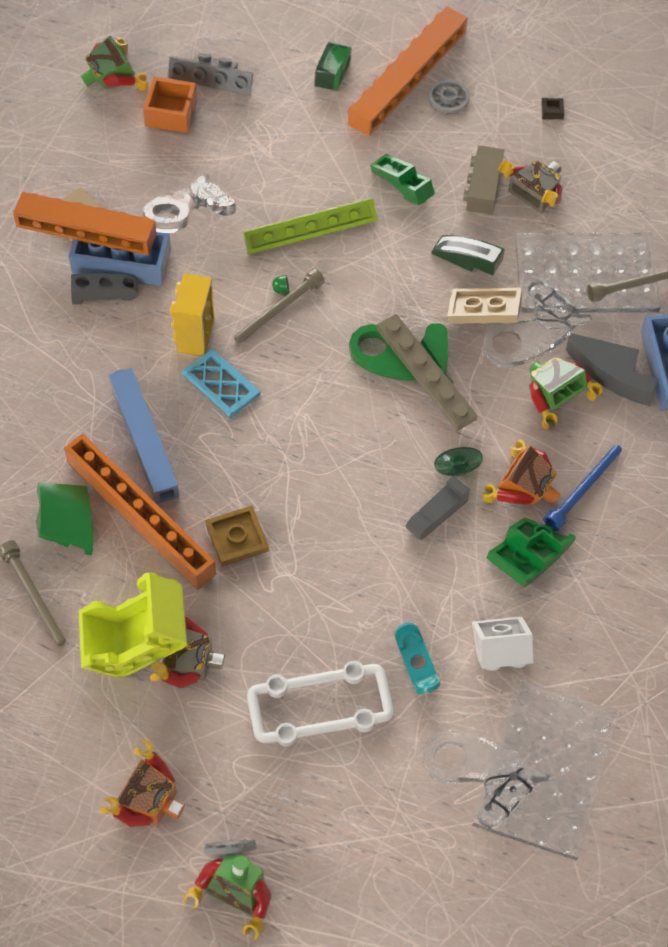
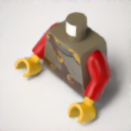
[498,160,562,214]
[150,616,225,688]

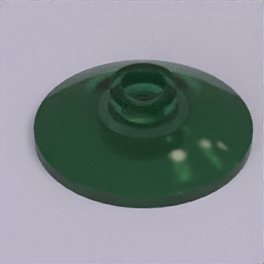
[434,447,483,476]

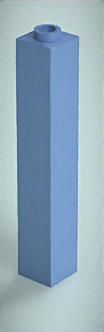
[109,368,179,504]

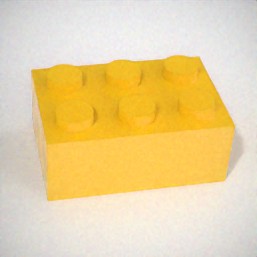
[170,273,215,356]

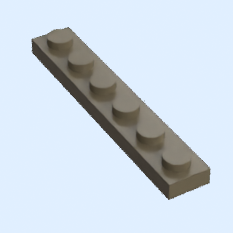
[377,314,477,431]

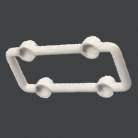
[247,661,394,746]

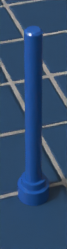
[543,445,622,531]

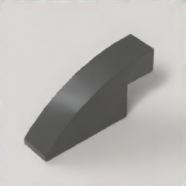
[566,333,657,406]

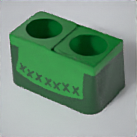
[314,41,352,91]

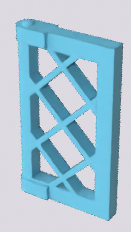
[181,348,261,418]

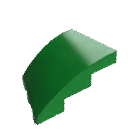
[36,482,93,555]
[486,517,576,588]

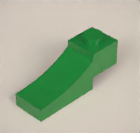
[370,154,435,205]

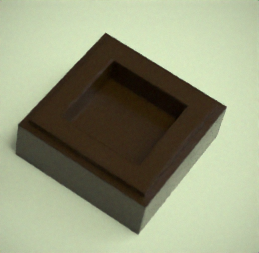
[541,98,564,120]

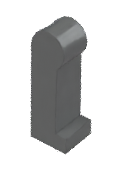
[71,274,138,305]
[406,476,470,540]

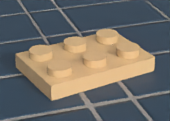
[447,288,522,324]

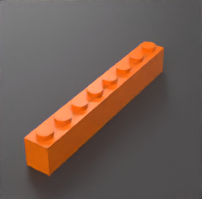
[347,6,468,136]
[64,433,216,590]

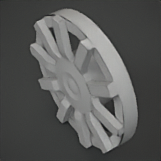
[429,80,469,114]
[204,839,257,855]

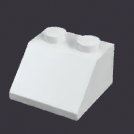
[472,617,534,671]

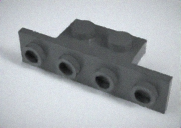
[168,53,254,95]

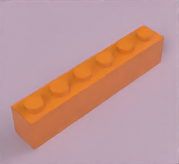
[13,191,157,256]

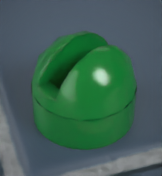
[272,275,289,294]

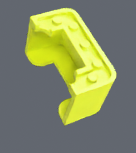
[79,572,187,677]

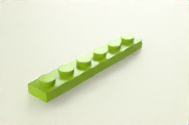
[242,198,378,254]

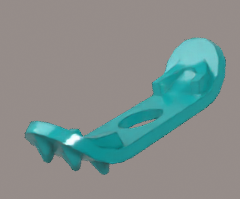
[394,623,441,694]

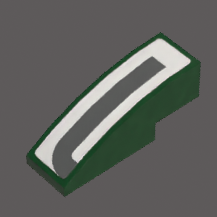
[431,235,505,276]

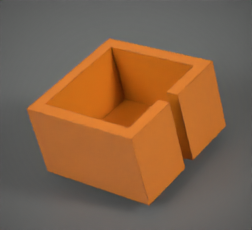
[143,76,197,133]

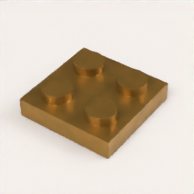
[205,505,269,566]

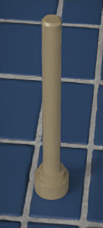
[234,268,325,343]
[587,269,668,303]
[0,540,66,646]

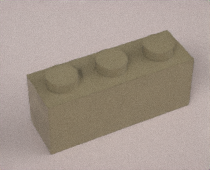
[463,145,504,215]

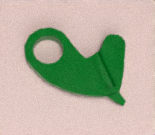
[349,323,454,384]

